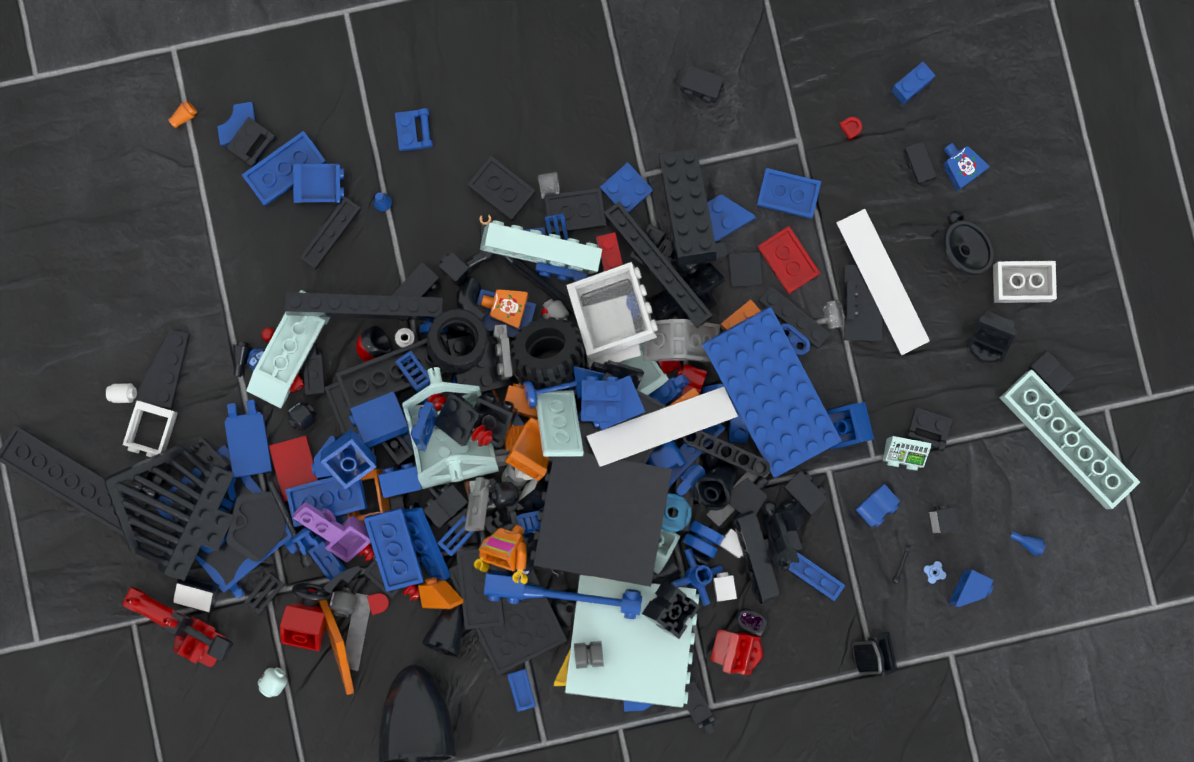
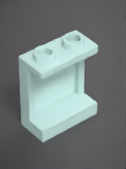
[618,343,669,395]

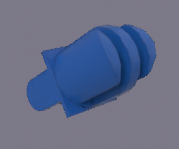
[676,465,705,496]

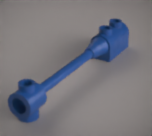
[484,570,642,619]

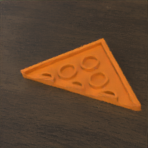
[318,600,354,695]

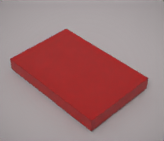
[757,226,820,294]
[269,436,319,502]

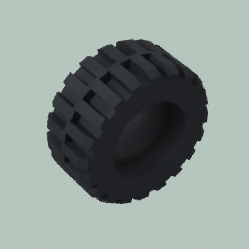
[510,317,587,390]

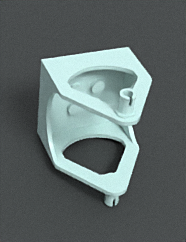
[402,367,499,489]

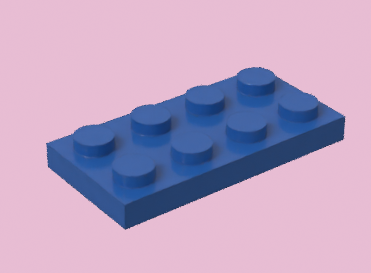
[242,131,326,206]
[285,476,368,527]
[364,507,424,592]

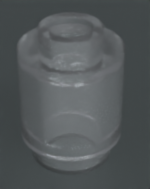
[823,300,845,329]

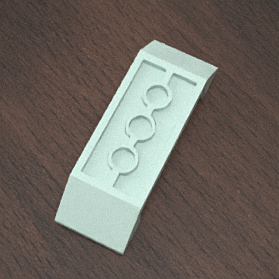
[246,290,330,408]

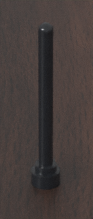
[267,480,315,568]

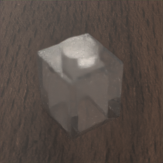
[538,172,560,198]

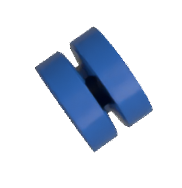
[682,520,725,558]

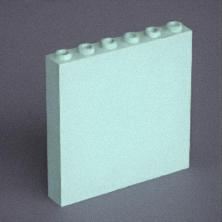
[565,575,699,708]

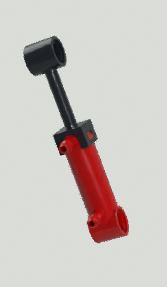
[122,587,234,661]

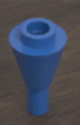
[373,193,392,212]
[1010,531,1046,557]

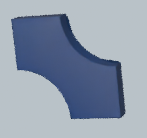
[217,102,256,146]

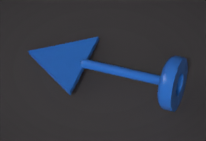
[523,366,605,408]

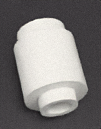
[395,328,416,348]
[106,383,137,403]

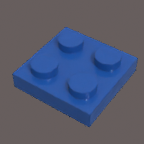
[600,162,653,213]
[411,401,438,451]

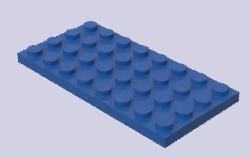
[702,306,842,478]

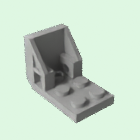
[643,319,720,363]

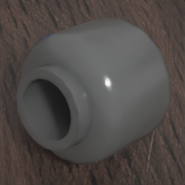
[329,587,357,617]

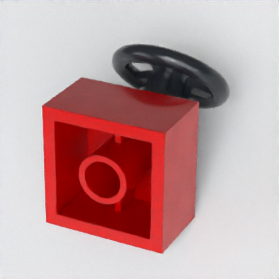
[280,583,331,651]

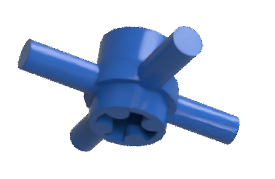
[671,548,723,606]

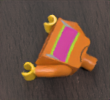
[474,525,528,584]

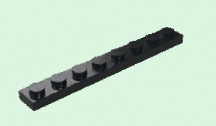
[604,202,713,329]

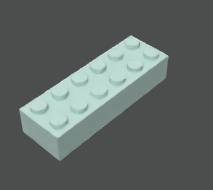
[480,221,602,275]

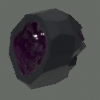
[736,609,769,636]

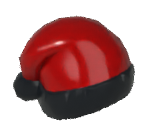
[356,326,392,362]

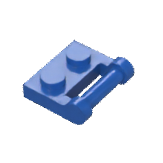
[395,108,433,151]

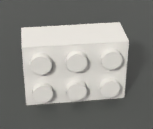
[993,261,1057,303]

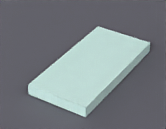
[535,390,583,456]

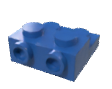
[581,376,622,422]

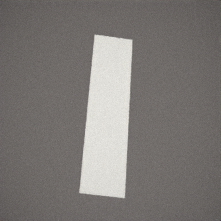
[837,209,930,355]
[586,387,738,467]

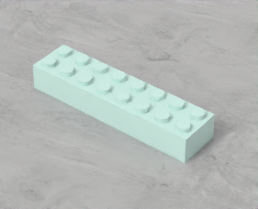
[999,370,1140,509]

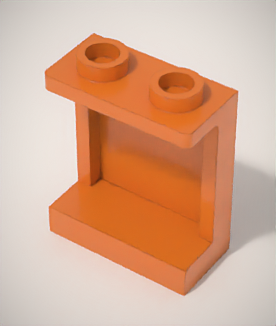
[505,418,549,481]

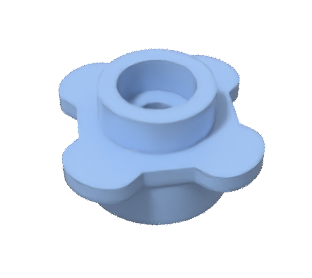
[924,561,946,584]

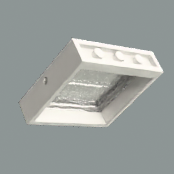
[566,262,658,360]

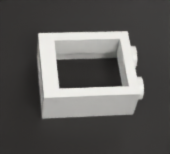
[123,401,178,457]

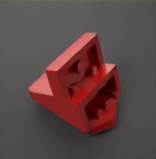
[172,616,226,667]
[711,630,763,675]

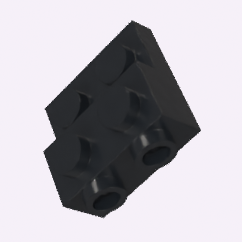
[475,393,518,448]

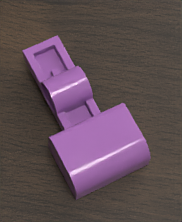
[293,502,371,563]

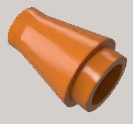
[168,101,197,128]

